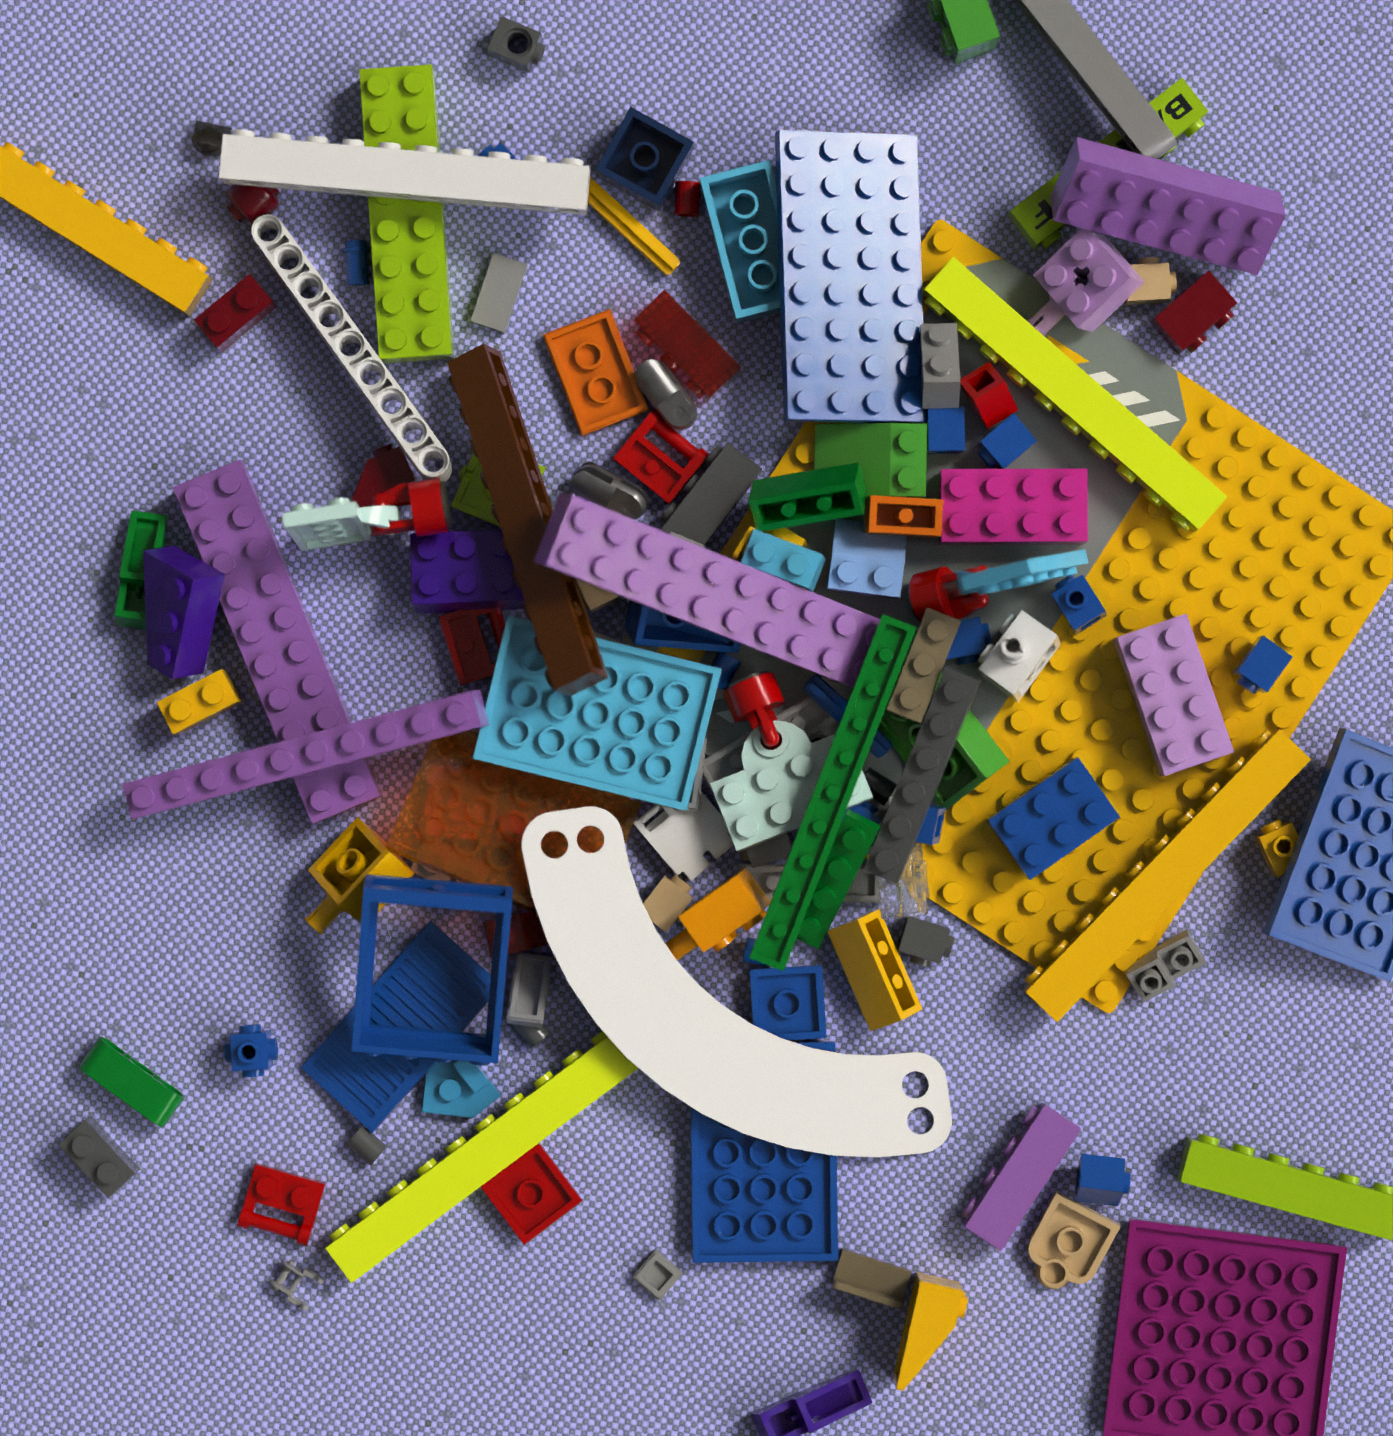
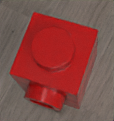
[960,362,1018,429]

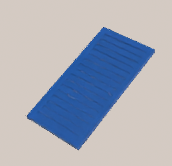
[301,921,491,1133]

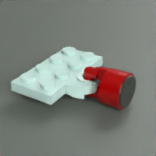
[282,478,451,551]
[710,671,873,853]

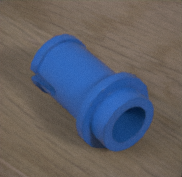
[342,240,371,286]

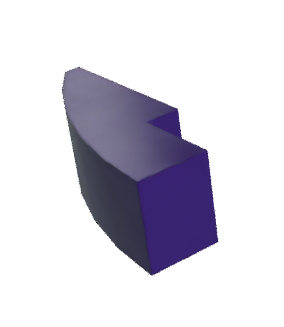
[751,1369,873,1436]

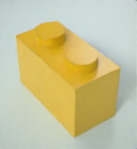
[157,669,243,735]

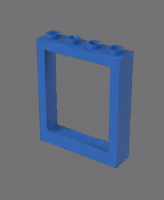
[351,874,513,1066]

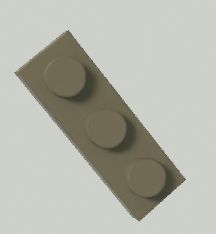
[886,608,961,724]

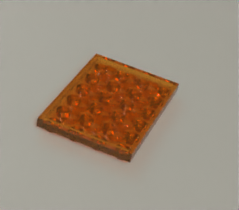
[385,730,641,915]

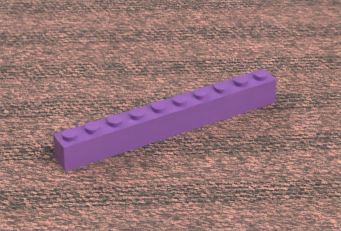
[122,689,489,819]

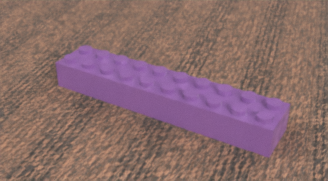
[173,460,383,824]
[533,492,880,689]

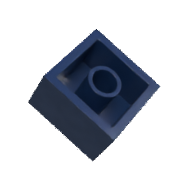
[595,106,694,211]

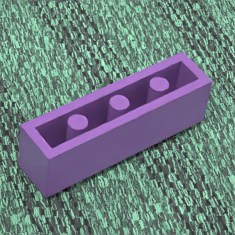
[961,1102,1081,1251]

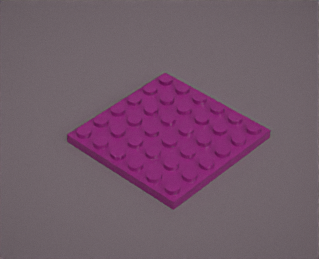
[1101,1218,1347,1436]

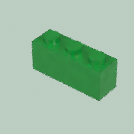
[748,462,868,532]

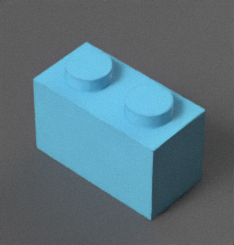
[741,529,826,592]

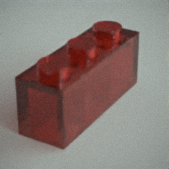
[633,290,741,401]

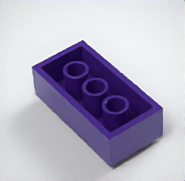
[410,529,525,614]

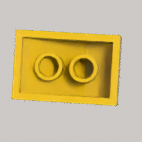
[893,1272,968,1391]

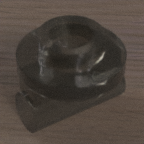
[191,121,233,157]

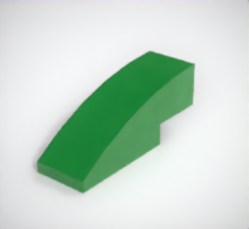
[114,510,168,630]

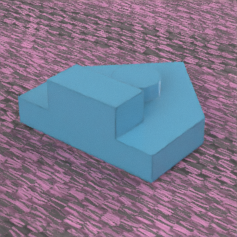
[422,1060,502,1118]

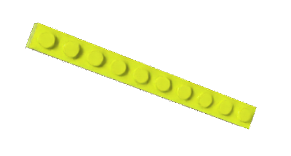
[923,257,1228,532]
[325,1031,638,1283]

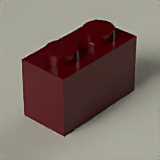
[1150,271,1237,355]
[194,274,277,352]

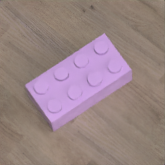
[1113,613,1234,776]

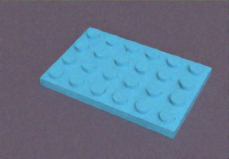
[473,616,722,811]

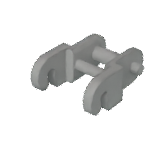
[269,1259,325,1311]

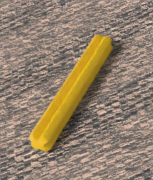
[588,177,680,276]

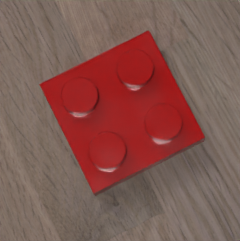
[481,1142,583,1245]

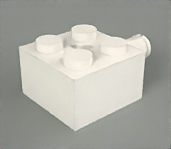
[978,610,1061,703]

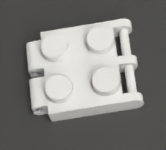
[631,791,734,881]

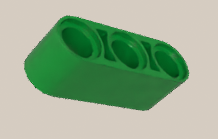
[78,1036,185,1127]

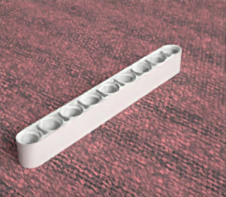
[251,214,452,482]

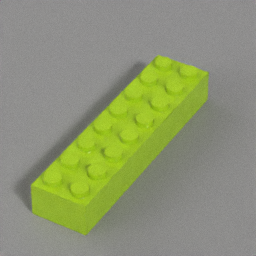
[359,64,454,364]

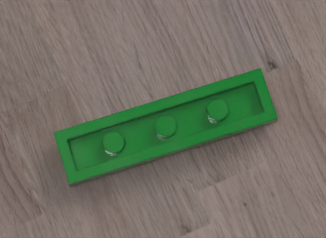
[797,809,881,949]

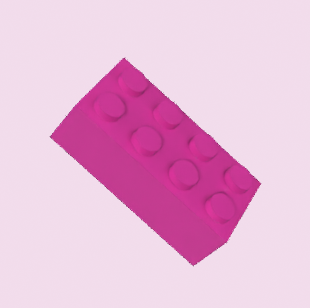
[938,468,1088,545]

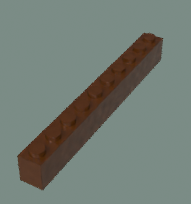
[447,343,608,696]

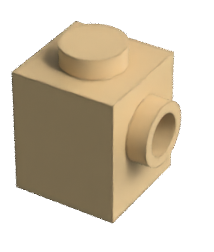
[1124,257,1177,306]
[643,874,694,932]

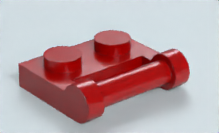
[613,409,710,504]
[439,609,506,686]
[237,1163,326,1247]

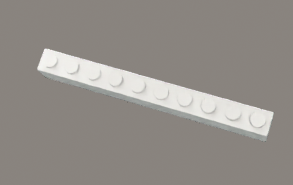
[219,129,591,215]

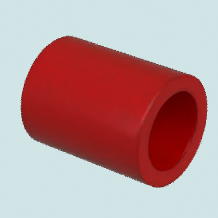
[674,181,700,217]

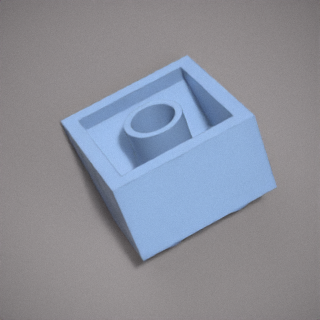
[826,518,907,600]

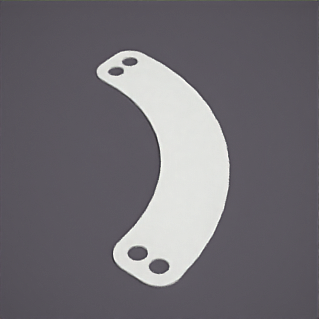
[521,806,952,1157]

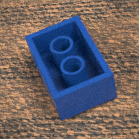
[985,757,1120,880]

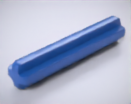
[803,674,892,758]

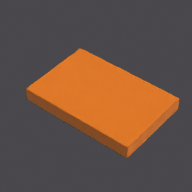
[543,309,649,436]

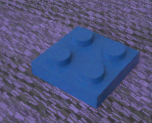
[749,965,827,1040]

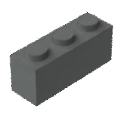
[660,443,762,545]

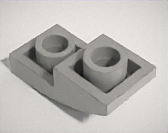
[1125,929,1206,1003]

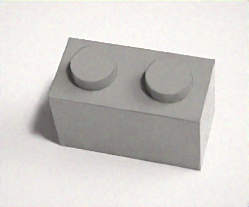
[920,323,960,409]

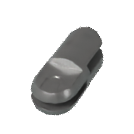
[635,359,697,430]
[570,461,648,519]

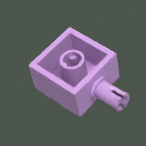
[1028,228,1144,336]

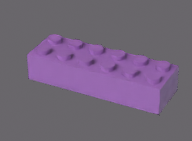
[1050,137,1286,275]

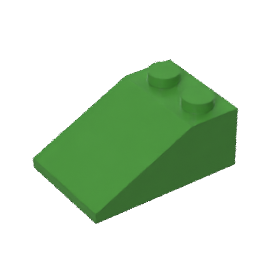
[814,423,927,498]

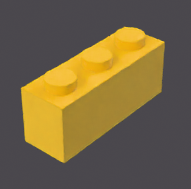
[827,909,922,1032]

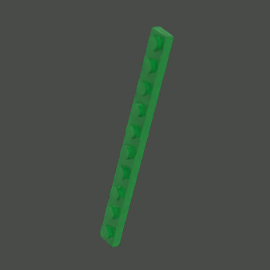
[749,614,917,972]

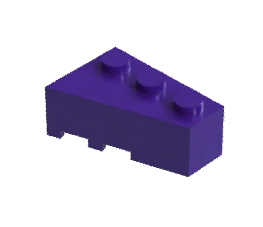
[143,546,225,679]

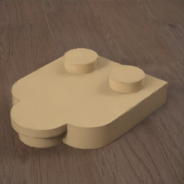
[1028,1190,1121,1289]

